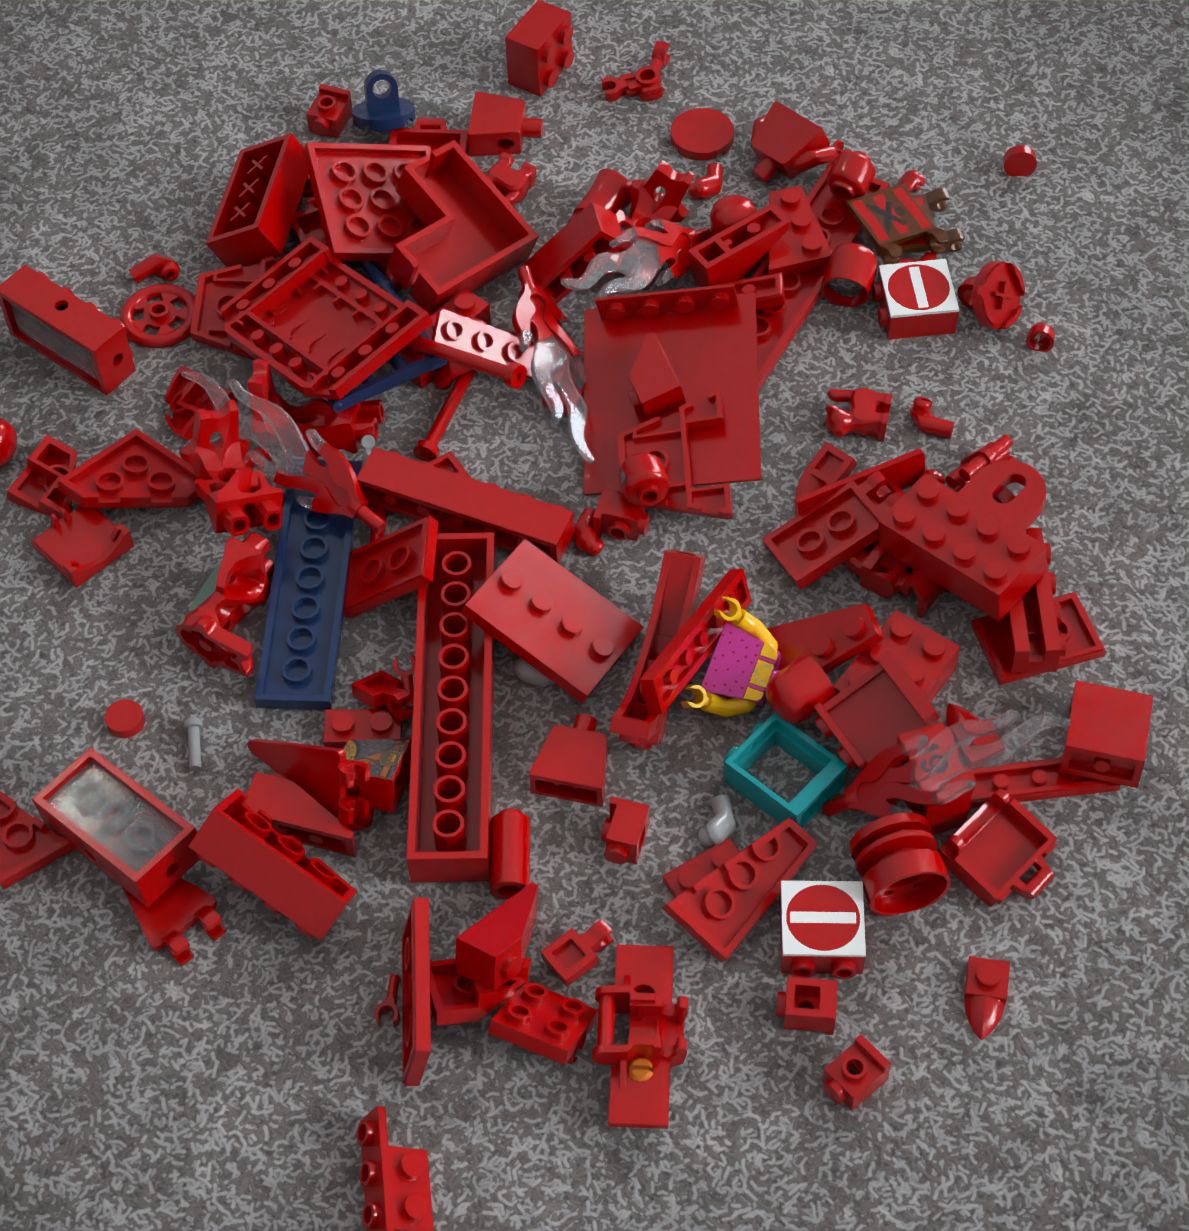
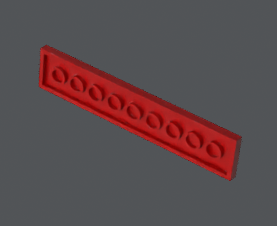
[752,162,890,390]

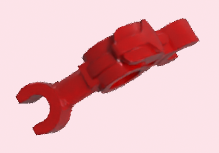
[601,41,671,102]

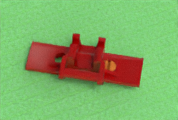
[592,945,688,1129]

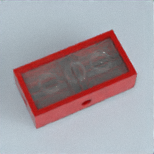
[0,265,136,395]
[32,747,200,908]

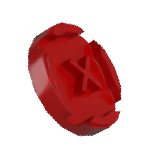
[671,108,734,161]

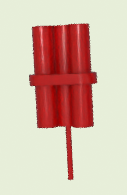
[945,435,1017,491]

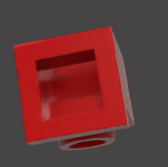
[306,84,352,138]
[593,489,650,541]
[601,796,650,864]
[776,976,838,1035]
[822,1034,891,1111]

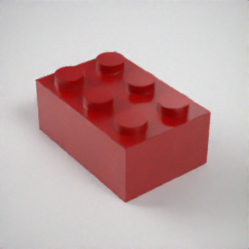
[833,609,960,702]

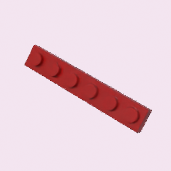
[639,569,752,714]

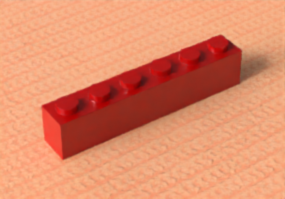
[357,447,574,563]

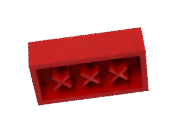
[205,133,309,267]

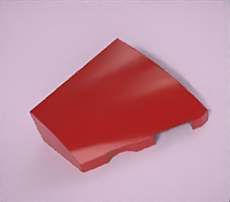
[6,435,78,520]

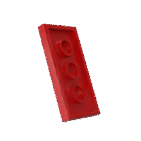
[401,898,431,1086]

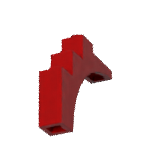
[609,549,706,749]

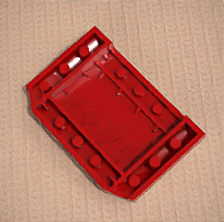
[221,236,433,400]

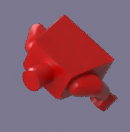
[751,101,852,184]

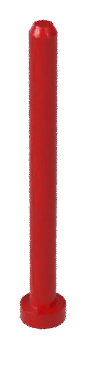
[406,336,527,389]
[413,369,477,462]

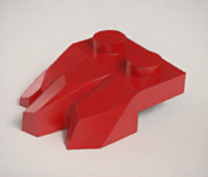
[430,958,531,1026]

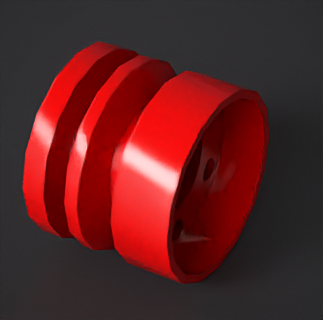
[849,813,951,916]

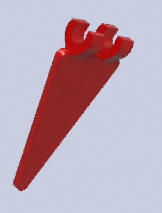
[247,739,370,825]
[122,878,227,967]

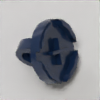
[352,70,416,132]

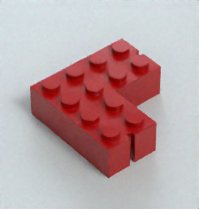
[387,140,539,316]

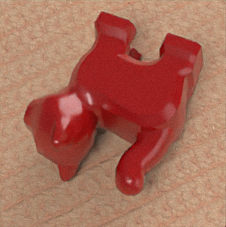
[486,152,537,205]
[823,388,892,442]

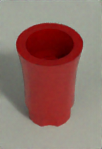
[567,168,631,223]

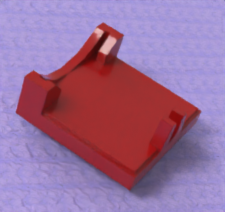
[31,506,134,588]

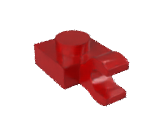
[351,670,413,721]
[540,919,614,987]

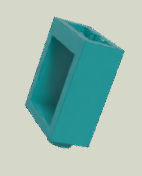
[723,713,848,828]

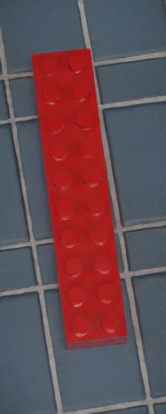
[406,532,497,883]

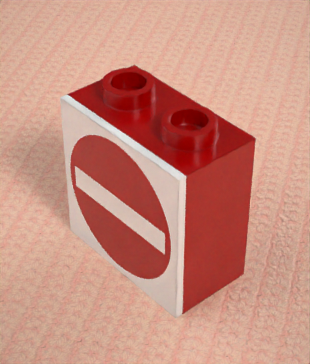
[872,259,959,340]
[779,880,866,979]

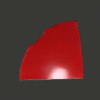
[165,366,238,441]

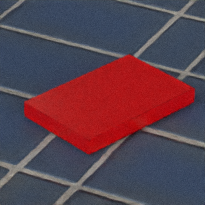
[343,516,439,618]
[971,592,1106,685]

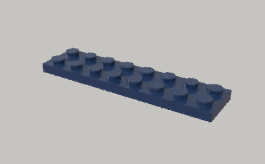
[254,460,362,710]

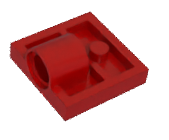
[488,981,598,1065]

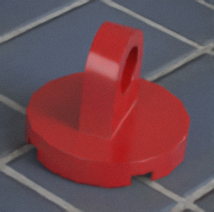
[957,261,1025,329]

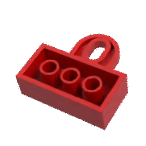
[878,460,1046,621]

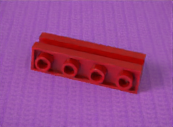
[1003,528,1066,673]

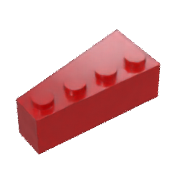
[188,788,357,941]

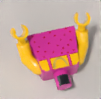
[681,596,782,717]

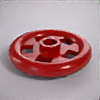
[120,284,195,348]

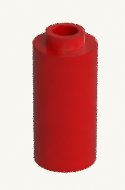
[489,808,530,900]

